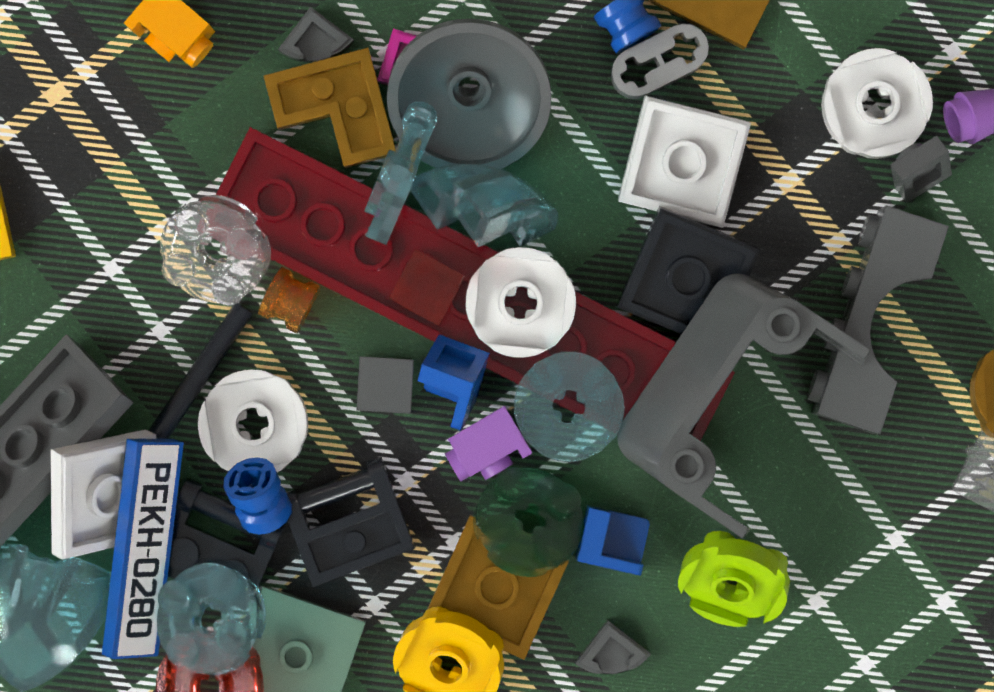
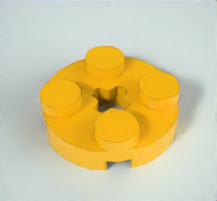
[393,606,504,692]

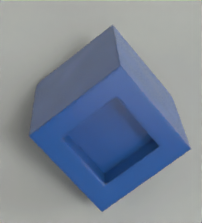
[418,335,490,431]
[575,505,650,576]

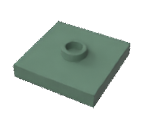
[227,586,366,692]

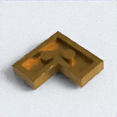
[263,48,397,168]

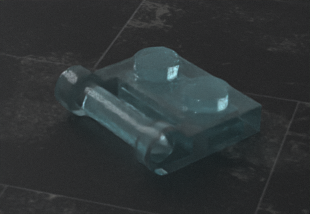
[364,101,437,245]

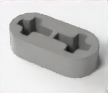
[611,24,709,99]

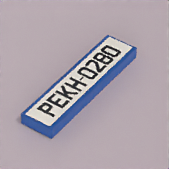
[102,439,184,659]

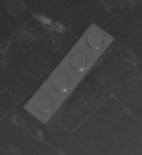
[807,205,949,434]

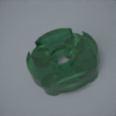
[473,467,584,577]

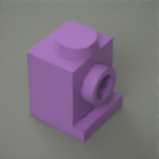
[445,406,532,481]

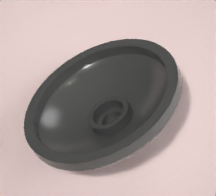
[387,19,551,175]

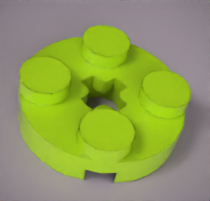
[678,531,790,627]

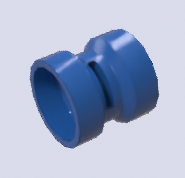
[223,457,292,535]

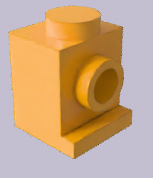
[124,0,215,68]

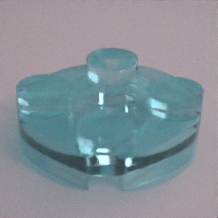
[514,352,624,462]
[157,563,266,675]

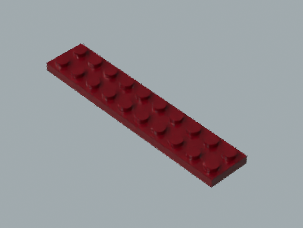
[201,127,735,441]

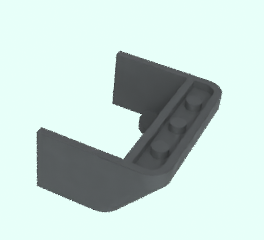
[617,274,870,538]

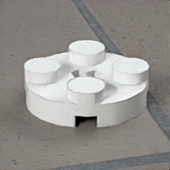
[821,48,933,159]
[466,247,576,358]
[198,370,308,472]

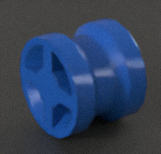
[593,0,662,54]

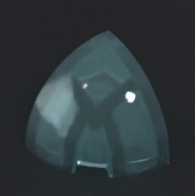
[409,163,559,247]
[0,544,111,692]

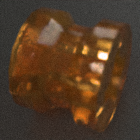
[258,266,321,334]

